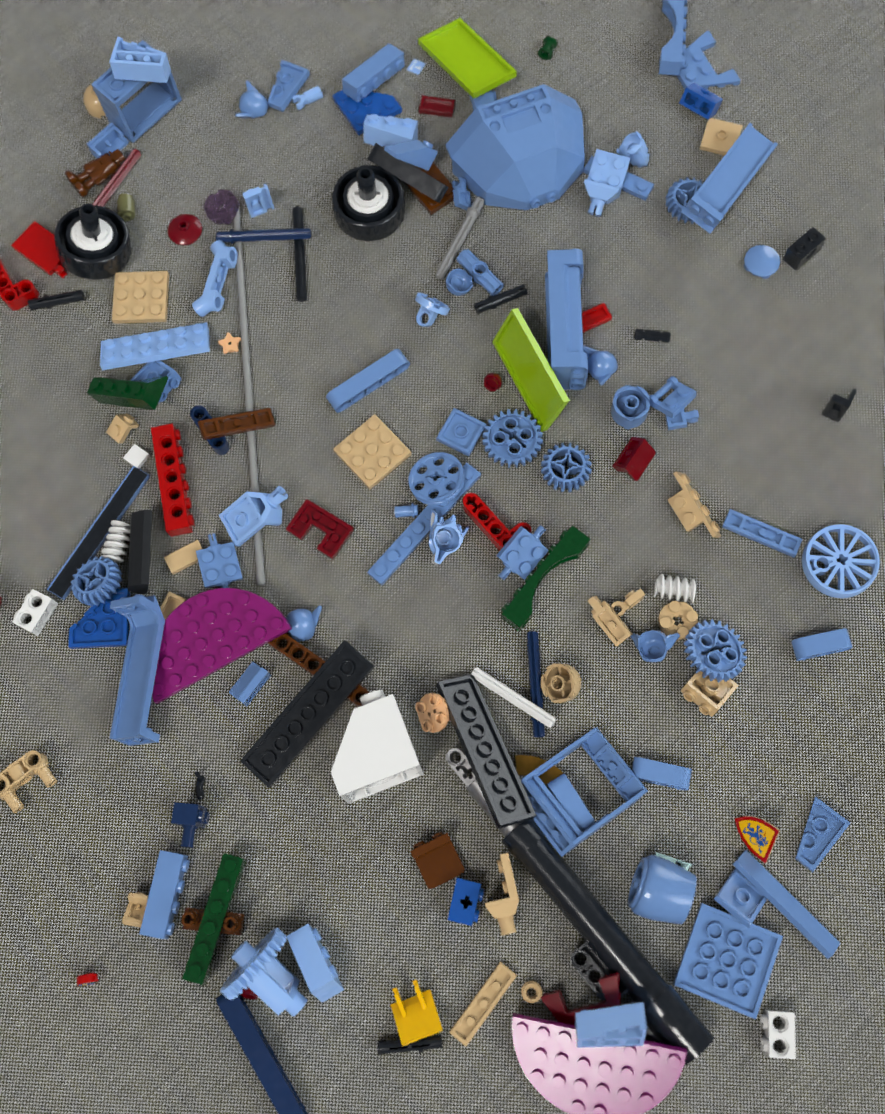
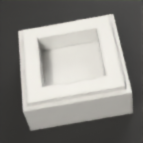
[123,444,150,469]

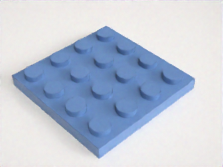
[673,903,783,1019]

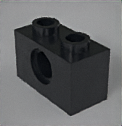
[783,227,826,271]

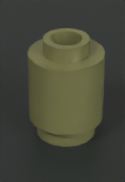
[117,193,135,221]

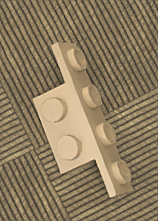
[668,471,721,538]

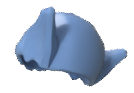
[235,80,268,119]
[583,345,618,385]
[285,605,322,642]
[630,630,680,662]

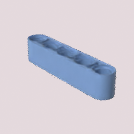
[326,349,410,413]

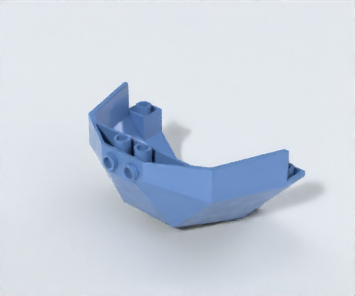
[446,84,585,210]

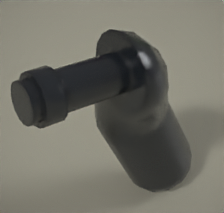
[195,771,205,800]

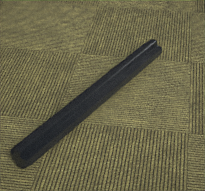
[292,206,307,302]

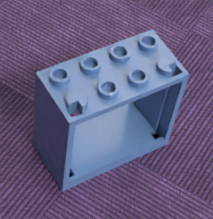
[91,40,182,143]

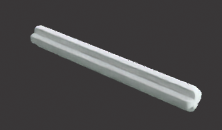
[471,667,556,728]

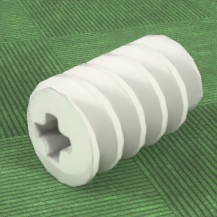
[100,520,131,562]
[653,574,696,604]

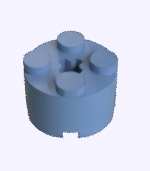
[610,385,650,429]

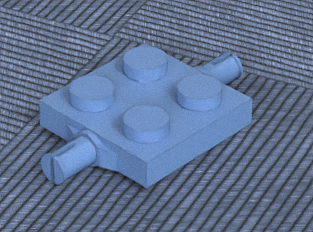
[496,525,549,580]
[196,533,243,589]

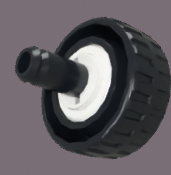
[332,165,405,241]
[54,204,131,280]

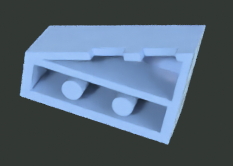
[363,114,418,147]
[575,1002,647,1048]

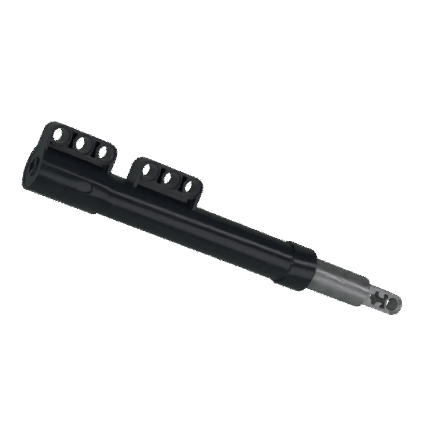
[446,748,715,1066]

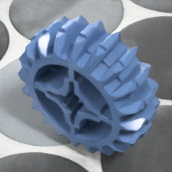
[665,177,702,224]
[541,442,592,493]
[71,556,122,606]

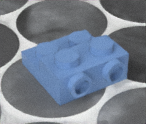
[131,360,182,403]

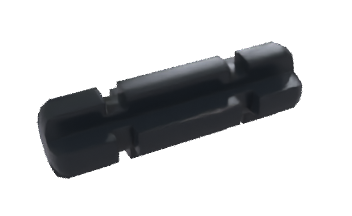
[634,329,671,343]

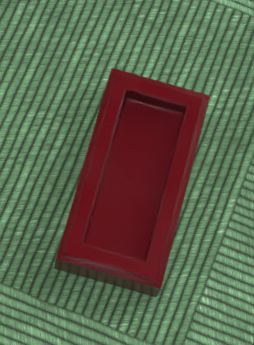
[419,95,455,118]

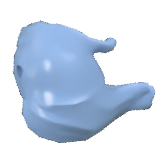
[616,131,650,168]

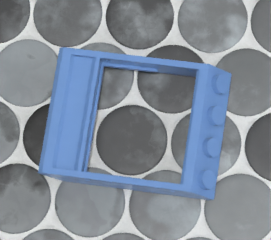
[521,727,648,857]

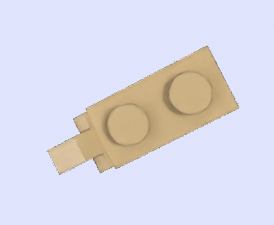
[588,596,633,647]

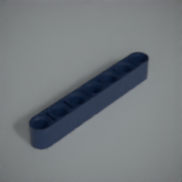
[216,993,308,1114]

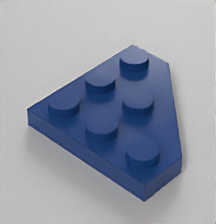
[332,90,402,136]
[68,588,130,649]

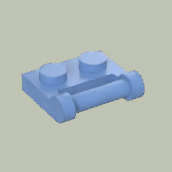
[649,376,697,418]

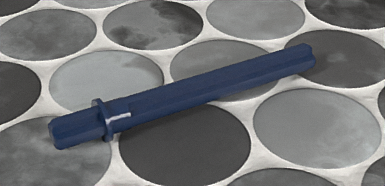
[216,228,312,244]
[527,631,545,738]

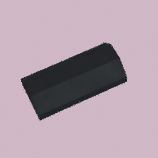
[128,510,152,594]

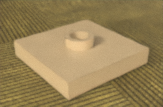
[699,118,743,156]

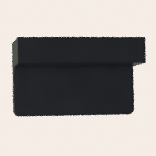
[821,388,857,422]

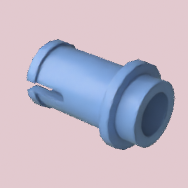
[395,503,419,518]

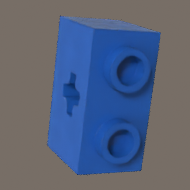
[679,83,723,120]
[447,878,484,926]

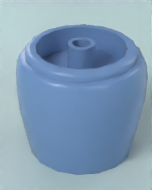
[628,855,696,924]

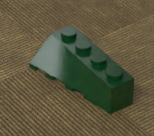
[87,376,169,410]

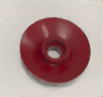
[168,214,203,246]

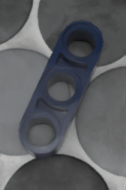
[190,405,230,455]

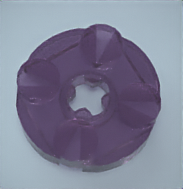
[204,189,240,225]

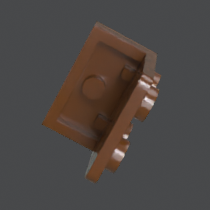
[410,832,465,889]

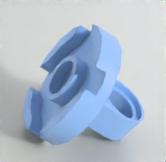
[415,292,450,327]

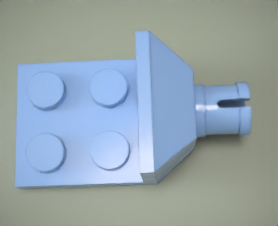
[584,149,631,217]
[219,486,288,546]

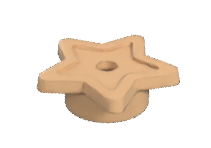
[218,332,241,354]

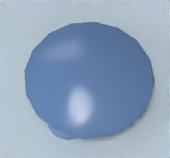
[744,245,780,279]

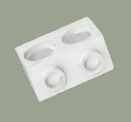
[12,589,58,636]
[761,1010,796,1059]

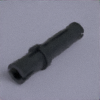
[474,284,527,314]
[28,289,85,311]
[377,1034,443,1055]

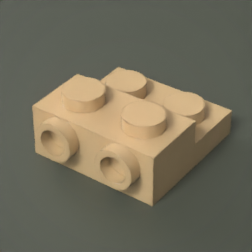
[681,671,739,717]

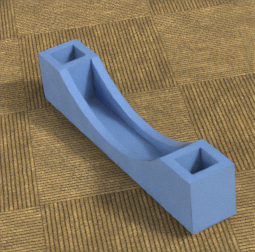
[659,0,687,75]

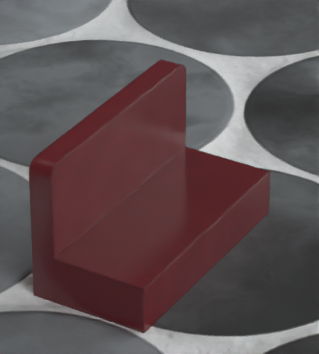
[612,437,656,481]

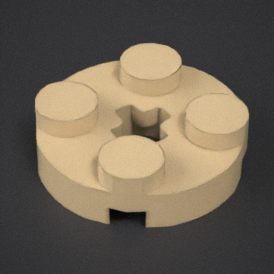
[658,601,698,641]

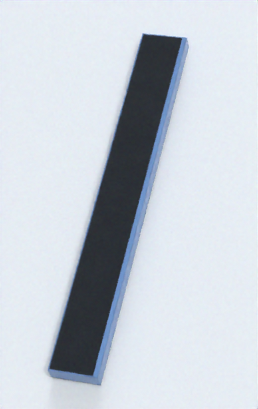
[47,466,150,600]

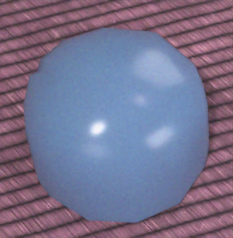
[445,268,473,296]

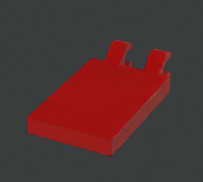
[11,221,68,279]

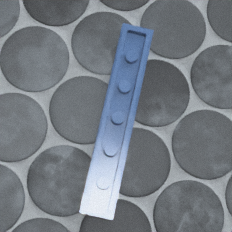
[733,850,840,959]

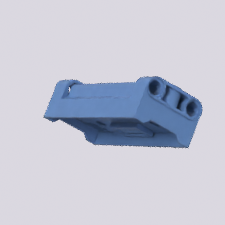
[545,249,588,390]

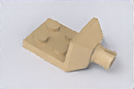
[485,853,519,936]

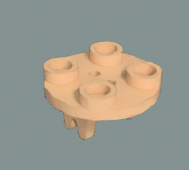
[415,693,451,733]

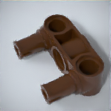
[181,907,245,935]

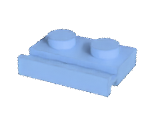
[242,184,274,218]

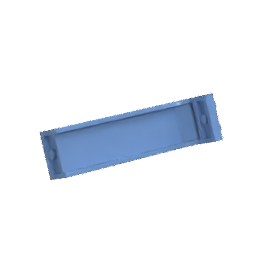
[682,123,778,234]
[110,594,165,746]

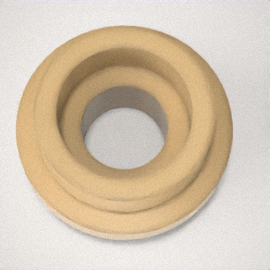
[521,981,542,1003]

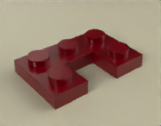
[285,499,354,560]

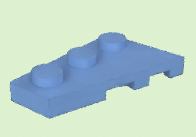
[268,60,310,112]
[795,797,850,873]

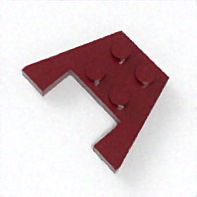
[541,973,621,1026]

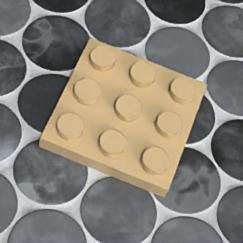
[112,271,169,324]
[333,414,412,490]

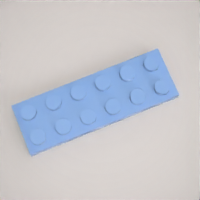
[100,322,210,370]

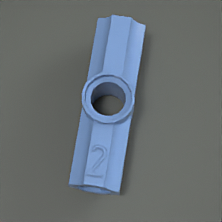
[457,249,504,296]

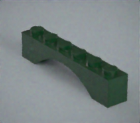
[501,526,591,632]
[182,853,246,985]

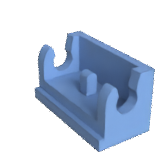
[87,122,129,158]

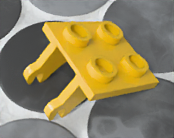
[390,979,443,1046]

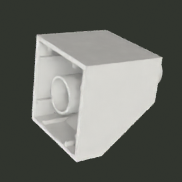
[331,690,424,804]

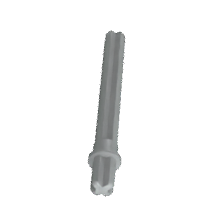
[435,197,484,280]

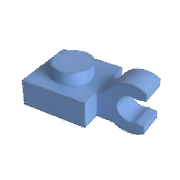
[452,177,471,211]
[665,409,699,430]

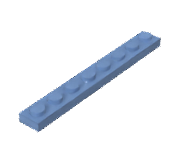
[367,463,481,586]

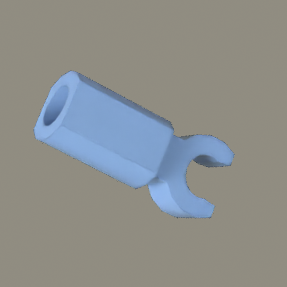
[292,86,323,110]

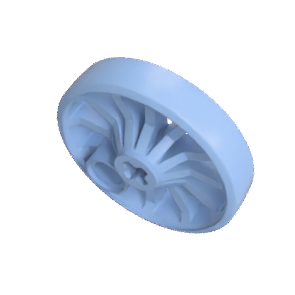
[802,524,880,598]

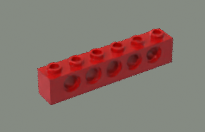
[151,423,195,537]

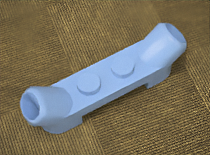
[192,240,238,317]

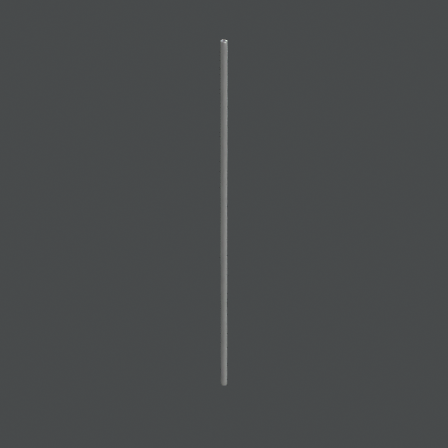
[232,201,265,586]

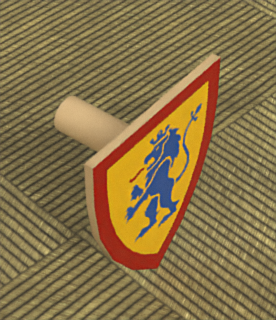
[734,816,780,864]

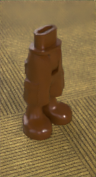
[64,149,125,198]

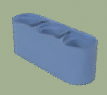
[791,628,853,661]
[632,757,692,791]
[547,773,596,832]

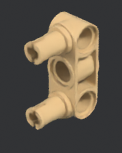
[0,750,57,813]

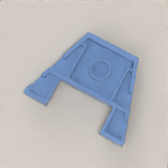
[676,30,741,89]

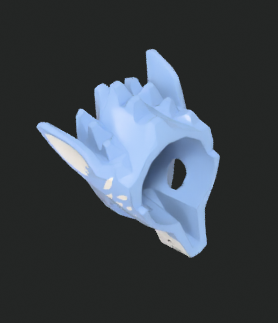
[428,510,469,565]

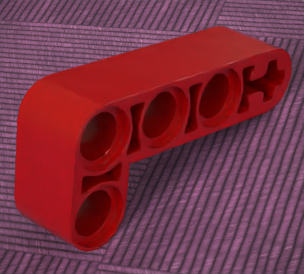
[0,259,39,311]
[463,493,532,551]

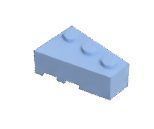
[109,37,171,83]
[286,924,344,1003]

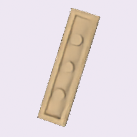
[449,962,517,1046]

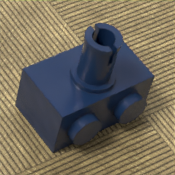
[171,802,209,848]

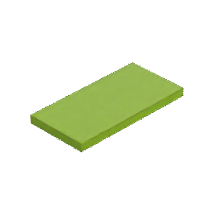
[418,18,517,99]
[492,308,570,432]

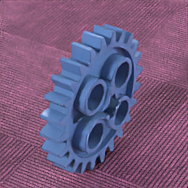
[482,409,543,468]
[684,619,747,682]

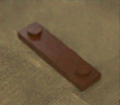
[198,408,275,440]

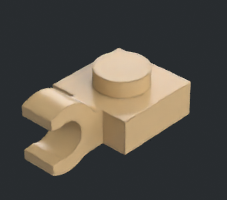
[611,588,645,617]

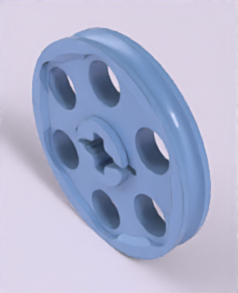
[409,452,465,505]

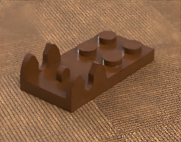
[403,161,454,215]

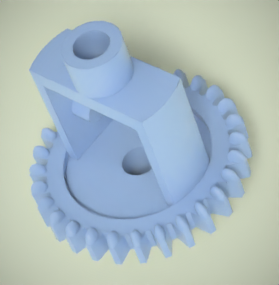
[220,927,307,1017]

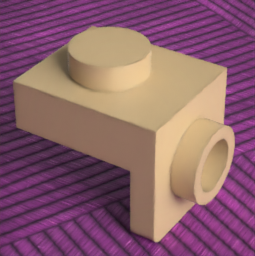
[106,414,139,443]
[122,892,149,928]

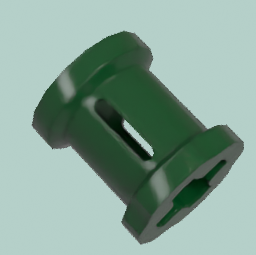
[538,36,558,60]

